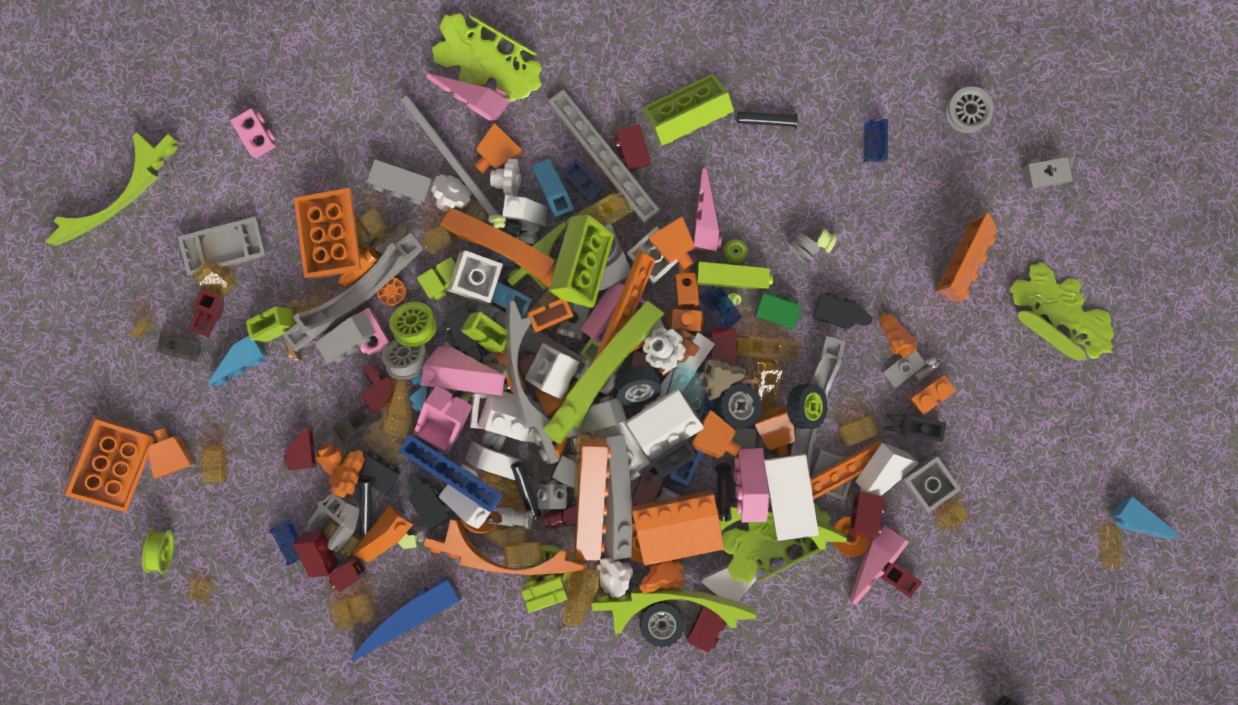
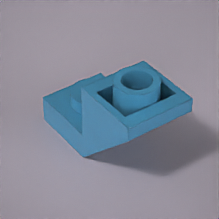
[409,373,430,412]

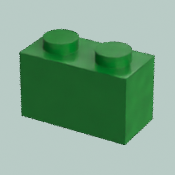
[754,291,802,330]

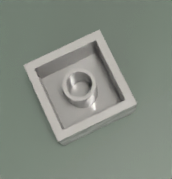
[901,455,961,513]

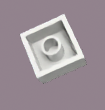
[626,226,679,285]
[447,250,503,304]
[525,343,580,399]

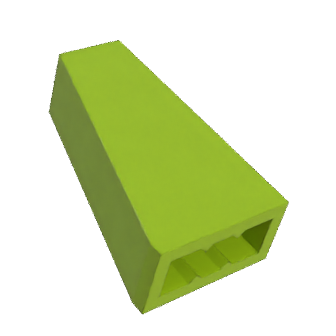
[696,262,773,290]

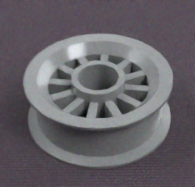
[946,86,994,133]
[382,339,429,379]

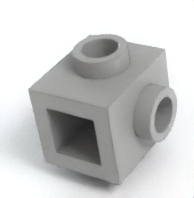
[537,480,567,509]

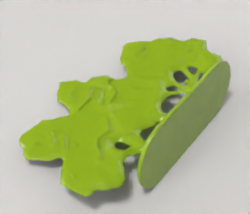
[432,13,542,103]
[1010,262,1114,361]
[722,504,832,583]

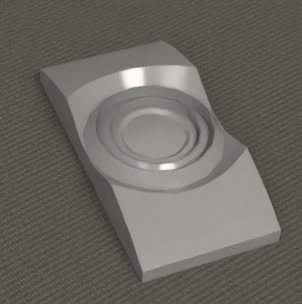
[593,212,631,291]
[178,216,267,276]

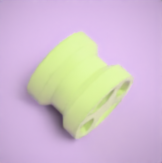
[816,228,838,253]

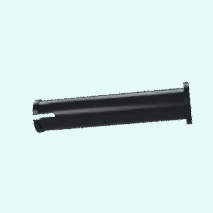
[736,111,798,129]
[510,461,542,520]
[715,463,732,522]
[357,476,374,537]

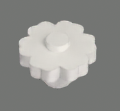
[490,159,521,196]
[431,175,472,212]
[643,327,686,370]
[597,557,633,598]

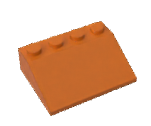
[294,188,361,279]
[935,213,997,302]
[63,415,156,512]
[632,490,724,566]

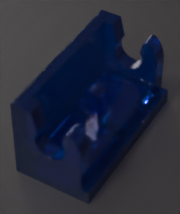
[864,119,888,163]
[698,285,743,331]
[269,520,300,566]

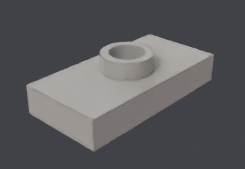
[882,351,926,388]

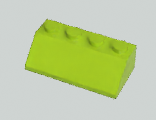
[642,73,734,146]
[549,214,614,307]

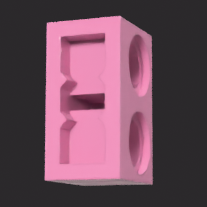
[230,108,276,158]
[359,308,391,355]

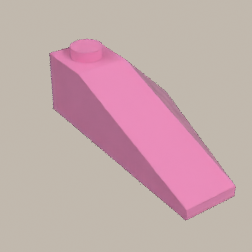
[427,74,510,121]
[693,169,722,253]
[421,347,505,395]
[849,524,909,604]

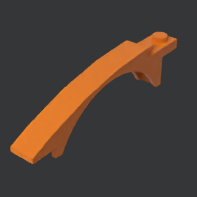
[440,208,559,298]
[424,519,587,575]

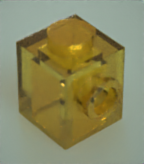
[421,226,454,255]
[934,500,970,532]

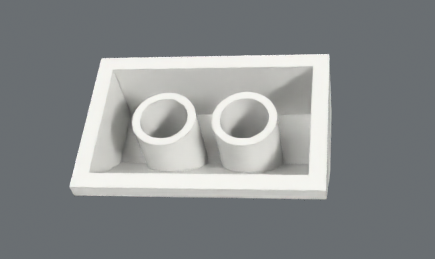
[626,388,704,460]
[478,391,546,446]

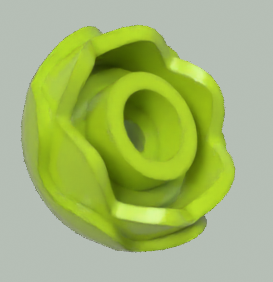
[723,239,748,264]

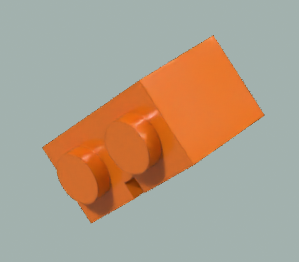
[527,299,574,332]
[906,375,956,415]

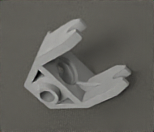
[557,302,590,340]
[306,493,359,552]

